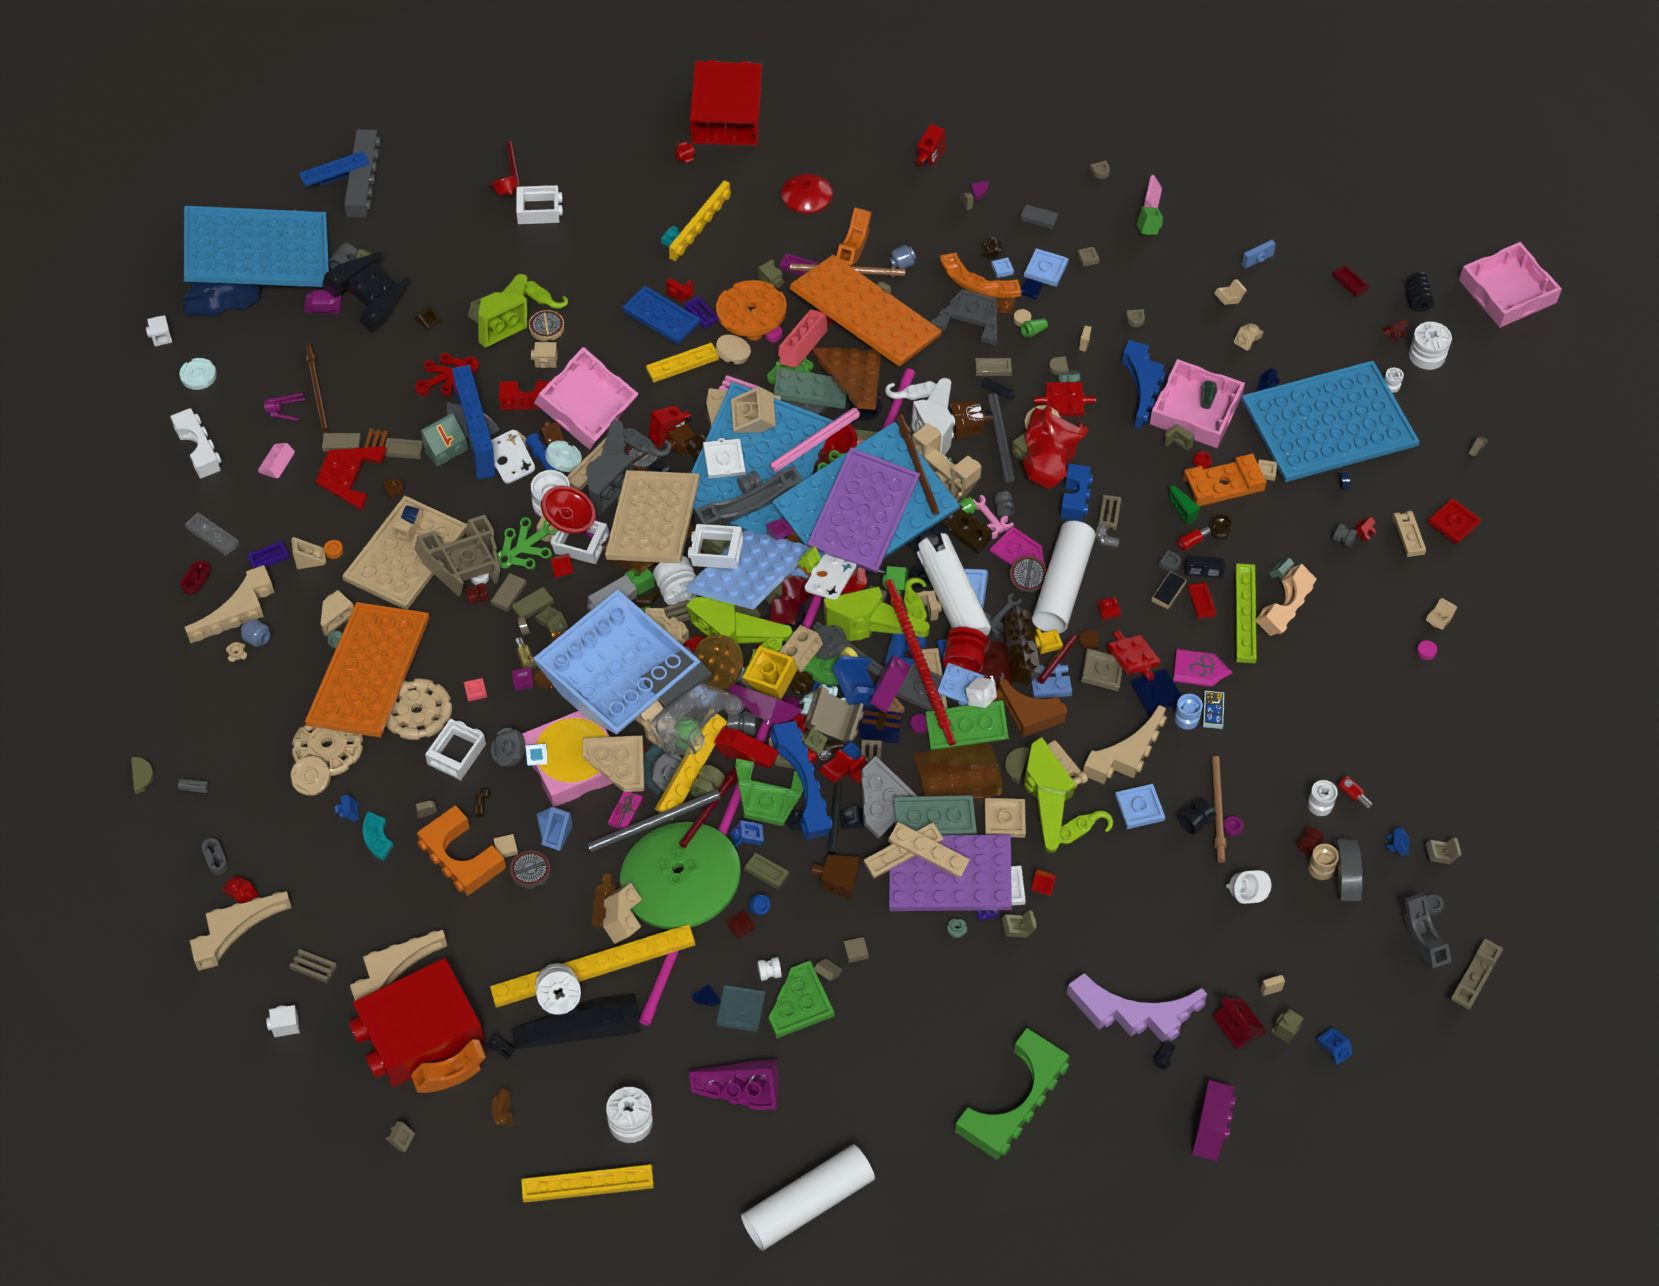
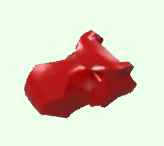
[1022,405,1088,489]

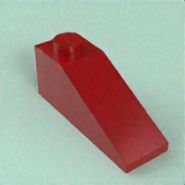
[714,727,779,768]

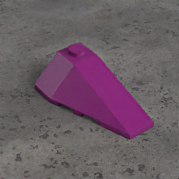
[689,1060,779,1110]

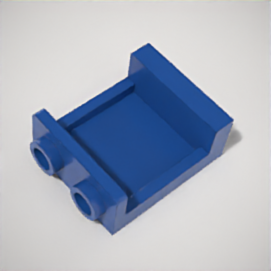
[831,656,875,706]

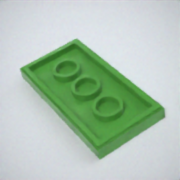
[926,700,1009,751]

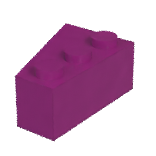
[1192,1080,1236,1161]

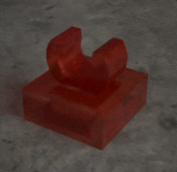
[1383,319,1408,341]
[726,911,755,940]

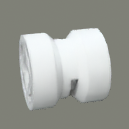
[1384,368,1404,393]
[757,957,781,981]

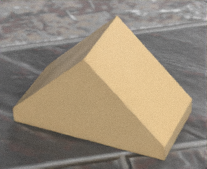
[291,537,326,569]

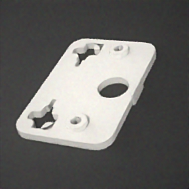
[491,430,535,484]
[805,554,856,600]

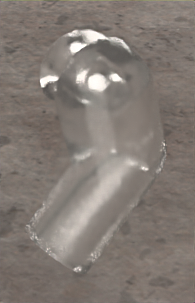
[1095,525,1119,548]

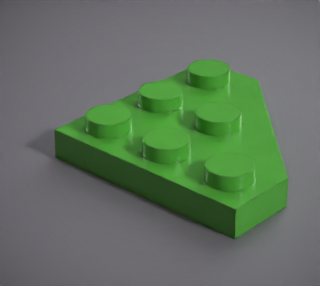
[769,961,835,1038]

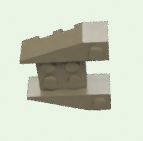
[414,515,500,596]

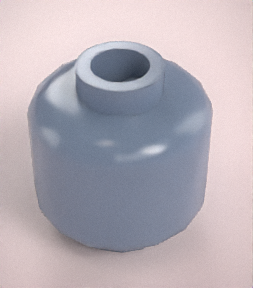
[890,245,917,269]
[241,619,270,647]

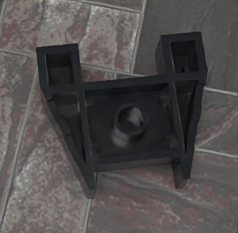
[322,252,409,333]

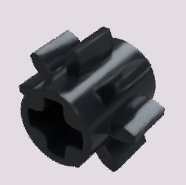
[908,566,930,589]

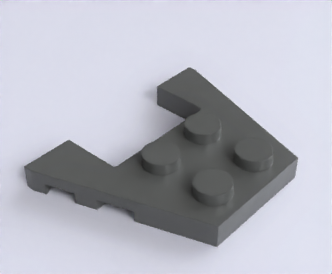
[930,289,997,345]

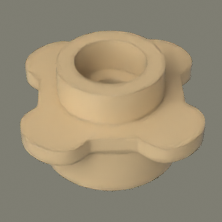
[226,642,247,662]

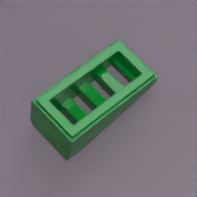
[1169,485,1200,525]

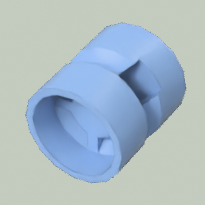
[1174,694,1203,730]

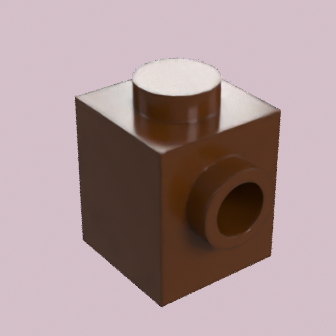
[667,423,696,455]

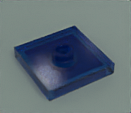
[1131,669,1181,715]

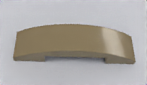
[1451,939,1503,1010]

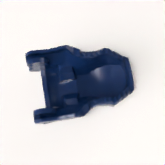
[182,282,261,317]

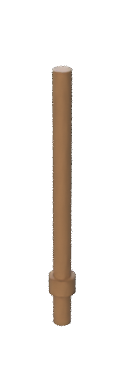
[1212,756,1227,863]

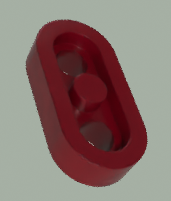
[180,561,211,595]

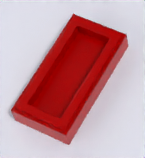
[1187,582,1216,619]

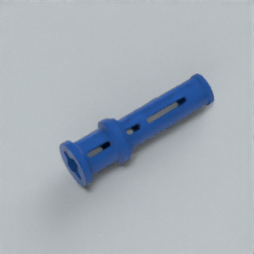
[525,433,560,472]

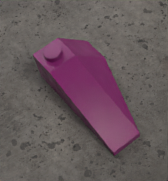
[728,684,802,727]

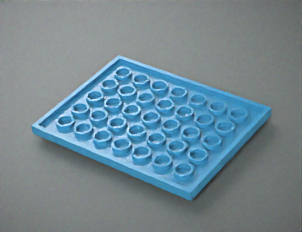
[184,206,329,287]
[1241,361,1420,482]
[691,382,833,539]
[773,422,960,573]

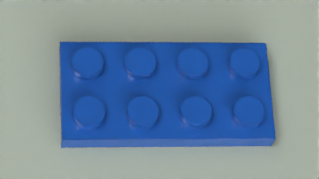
[623,286,700,345]

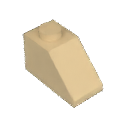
[320,590,354,636]

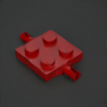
[1034,382,1096,417]
[1107,630,1161,681]

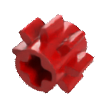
[674,141,695,163]

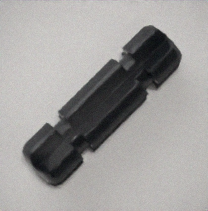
[982,377,1016,400]

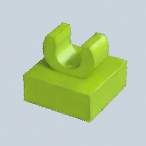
[798,546,821,573]

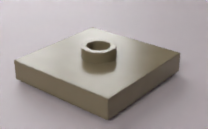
[1081,648,1123,691]

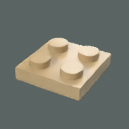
[985,798,1026,838]

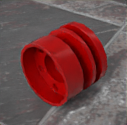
[943,627,988,673]

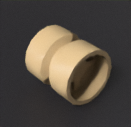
[1308,844,1339,880]

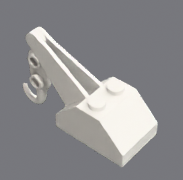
[885,378,955,455]

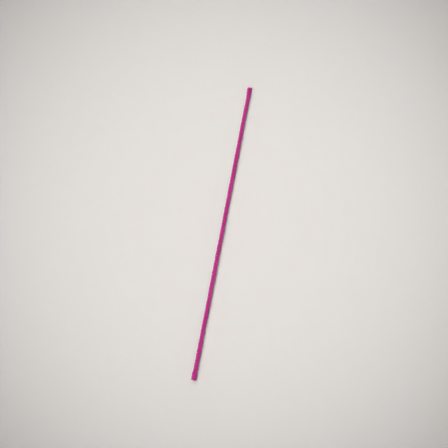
[638,368,915,1026]

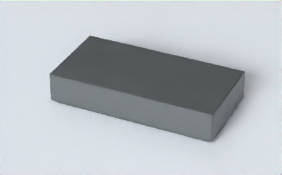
[1020,204,1058,229]

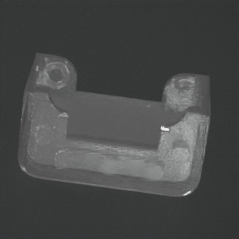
[651,682,745,755]

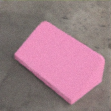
[1144,175,1162,208]
[258,443,295,478]

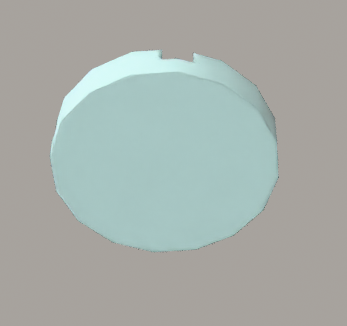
[179,358,217,390]
[545,441,582,472]

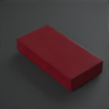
[1332,264,1369,298]

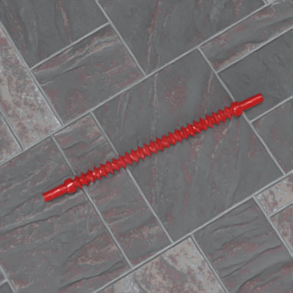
[885,579,956,746]

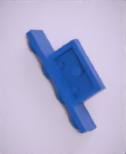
[299,151,369,186]

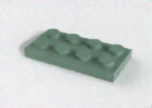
[773,368,847,409]
[893,795,977,835]

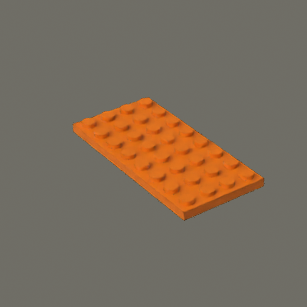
[790,255,942,367]
[305,602,430,738]

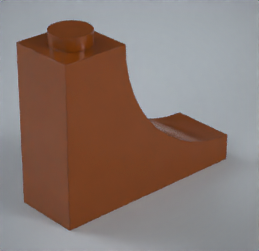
[998,679,1067,737]

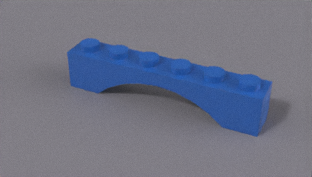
[769,721,833,840]

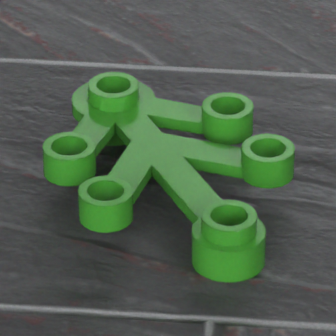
[497,517,558,570]

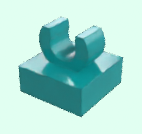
[661,226,681,247]

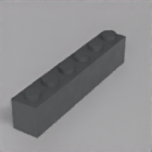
[344,129,381,217]

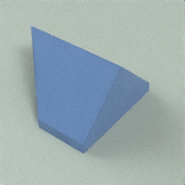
[536,807,573,851]

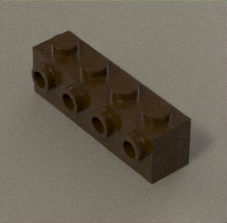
[939,504,992,555]
[1002,606,1041,686]

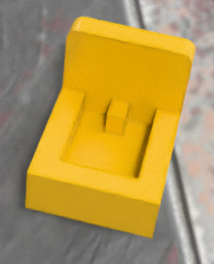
[1035,628,1063,654]

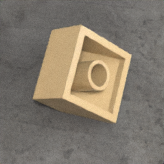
[731,387,776,433]

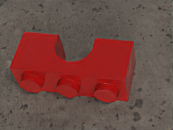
[499,381,551,410]

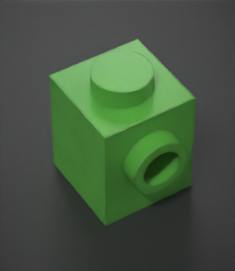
[1137,207,1163,235]
[624,563,655,595]
[883,566,908,595]

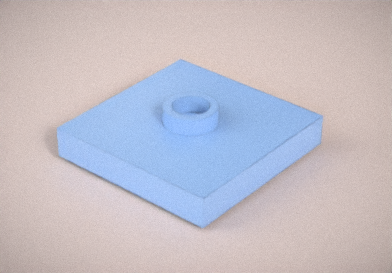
[1024,248,1069,287]
[1114,784,1165,829]

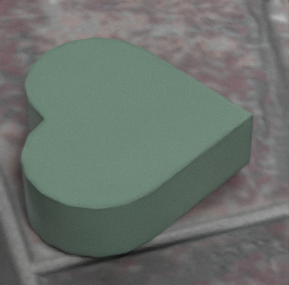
[1058,371,1081,382]

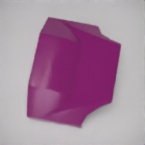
[304,290,342,314]

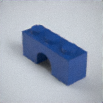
[1060,464,1093,522]

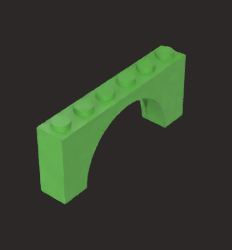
[955,1028,1070,1160]

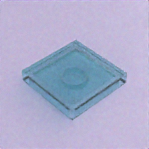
[717,985,765,1032]

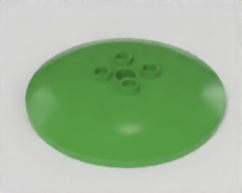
[620,822,741,929]

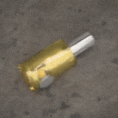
[516,637,537,670]

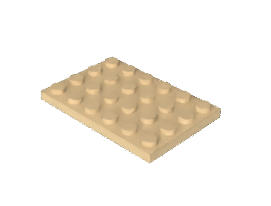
[605,470,700,563]
[342,496,467,610]

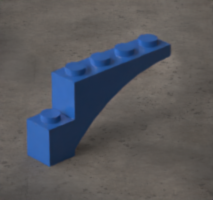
[1122,340,1166,429]

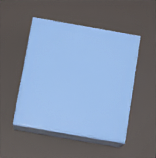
[991,258,1014,278]

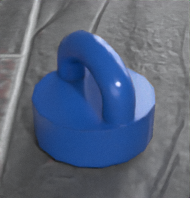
[749,894,770,915]

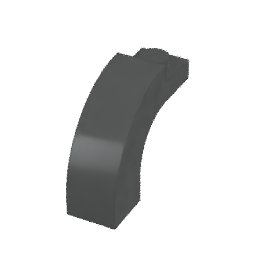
[1332,838,1362,901]
[1404,893,1452,968]

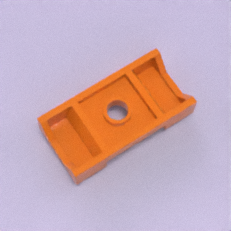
[1183,454,1266,506]

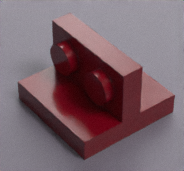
[1212,997,1268,1049]

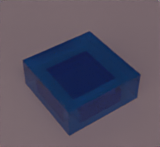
[1021,278,1043,300]

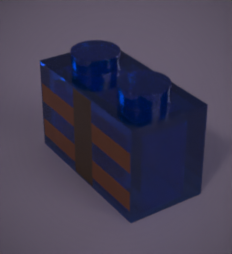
[860,708,903,743]

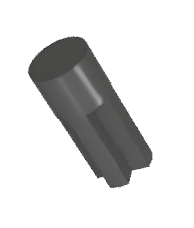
[178,778,209,793]

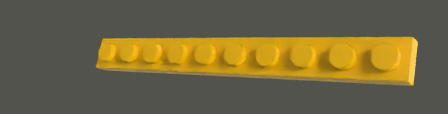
[490,924,695,1008]

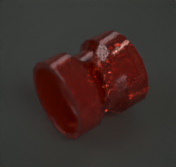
[814,449,837,471]
[465,583,489,606]
[1297,827,1324,855]

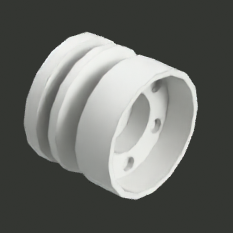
[1409,322,1452,370]
[531,470,570,517]
[653,556,697,605]
[535,963,581,1015]
[606,1087,653,1143]

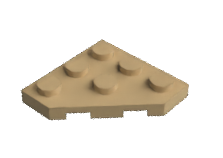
[583,736,644,792]

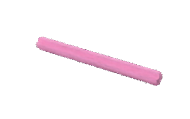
[770,408,860,472]

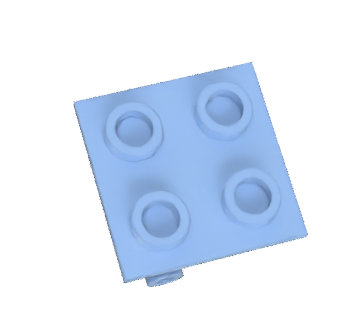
[938,663,984,707]

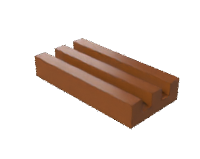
[364,428,388,462]

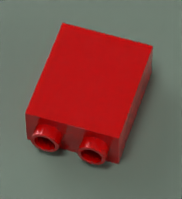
[690,60,762,146]
[348,958,485,1088]

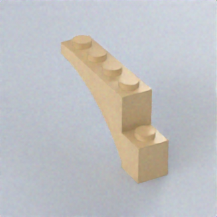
[185,565,274,643]
[1083,705,1167,784]
[190,891,292,971]
[350,930,447,1000]

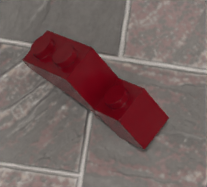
[770,576,813,625]

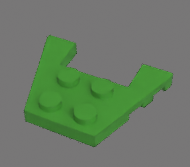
[735,758,804,826]

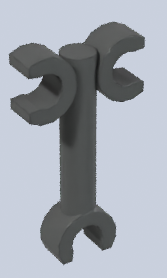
[984,593,1022,638]

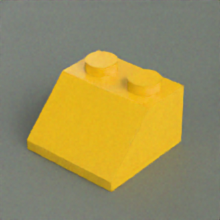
[742,646,798,700]

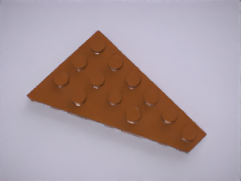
[812,347,881,410]

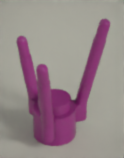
[264,393,305,421]

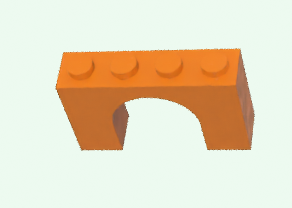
[417,805,506,896]

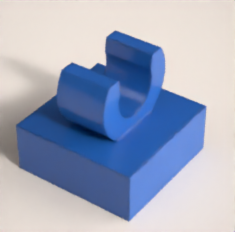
[334,794,359,822]
[1387,828,1409,856]

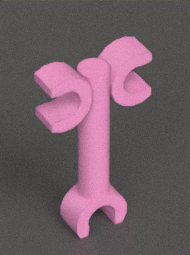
[973,495,1014,539]

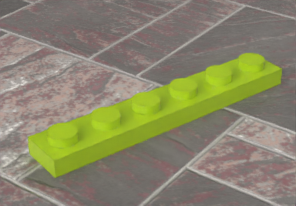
[1235,564,1257,663]

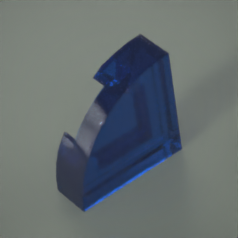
[692,985,721,1006]

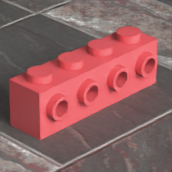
[778,310,827,368]

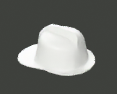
[1226,870,1271,904]

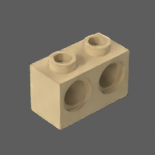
[779,625,823,673]

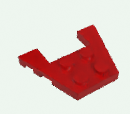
[316,446,387,511]

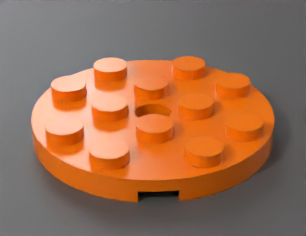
[716,280,787,337]

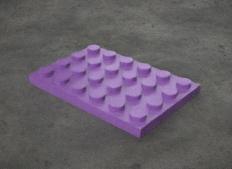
[807,448,920,574]
[889,835,1012,911]

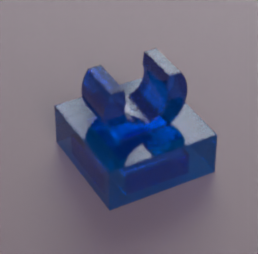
[1257,368,1280,391]

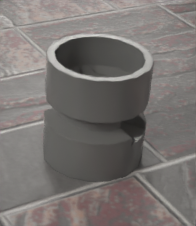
[328,243,358,269]
[727,710,756,737]

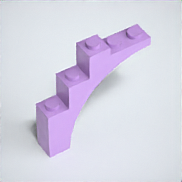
[1067,973,1207,1043]

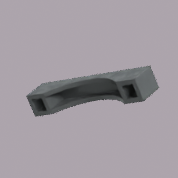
[694,466,803,526]

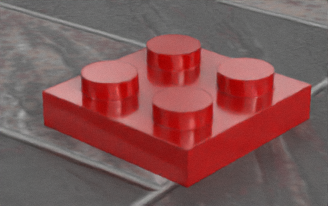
[1428,498,1481,545]

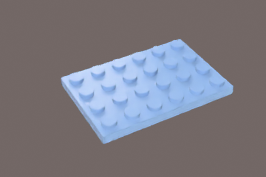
[687,530,809,610]

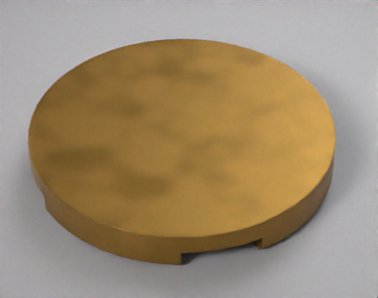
[694,634,743,693]

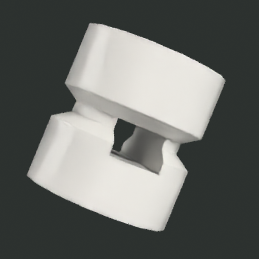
[1307,780,1338,816]

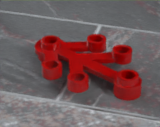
[415,353,479,396]

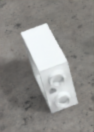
[517,185,563,224]
[551,521,610,564]
[688,524,744,569]
[425,719,486,780]

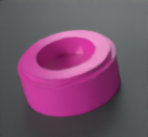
[765,326,782,342]
[1417,641,1437,660]

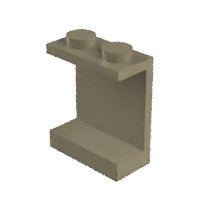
[804,687,864,743]

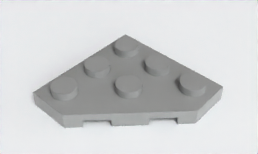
[861,756,918,839]

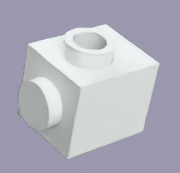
[146,315,172,346]
[966,677,997,708]
[266,1005,300,1037]

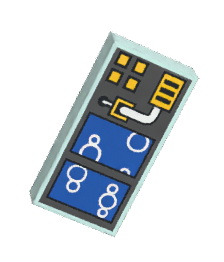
[1203,691,1224,729]

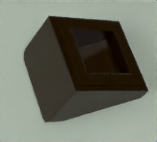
[415,306,442,330]

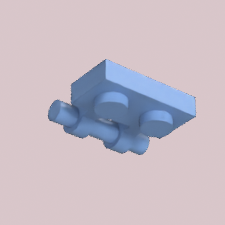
[1031,663,1072,699]

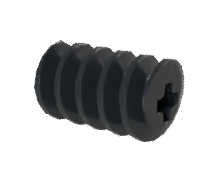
[1406,272,1434,312]

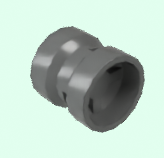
[737,470,762,494]
[994,491,1015,517]
[1333,524,1358,548]

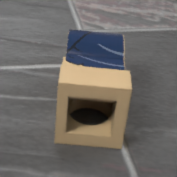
[393,505,422,542]

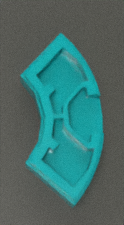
[363,811,394,861]

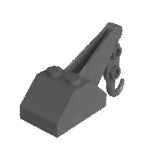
[586,420,671,516]

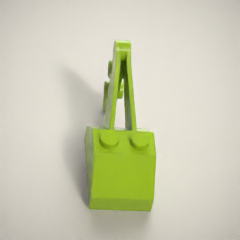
[478,274,568,348]
[824,578,930,641]
[686,597,793,675]
[1024,737,1113,853]

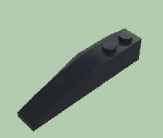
[512,993,640,1050]

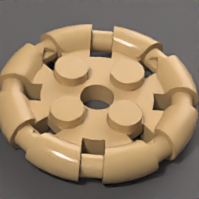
[386,678,452,740]
[292,725,363,776]

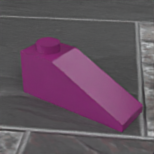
[870,655,910,713]

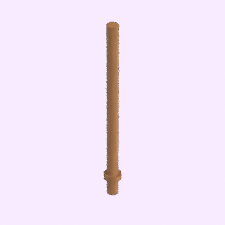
[790,263,905,277]

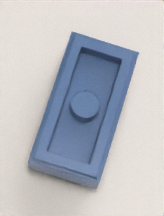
[1242,240,1276,269]

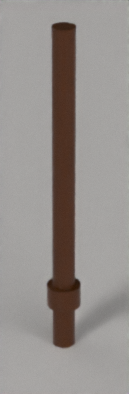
[305,344,328,432]
[896,414,940,516]

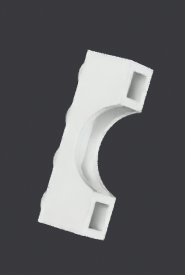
[170,408,221,479]

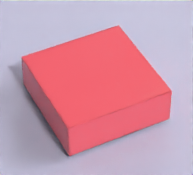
[464,678,487,702]

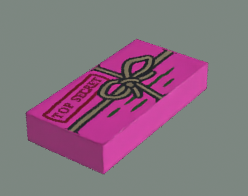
[608,792,643,829]

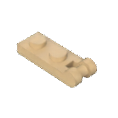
[1392,511,1426,557]
[1048,740,1088,789]

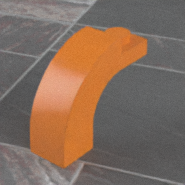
[836,207,872,266]
[411,1040,486,1093]

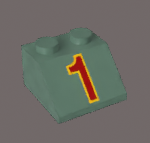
[421,413,468,467]

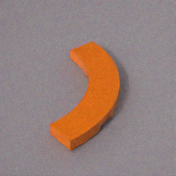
[940,253,1022,298]

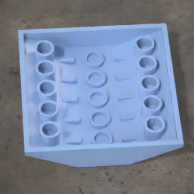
[533,589,701,734]

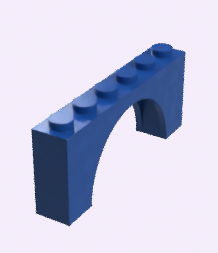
[452,365,495,479]

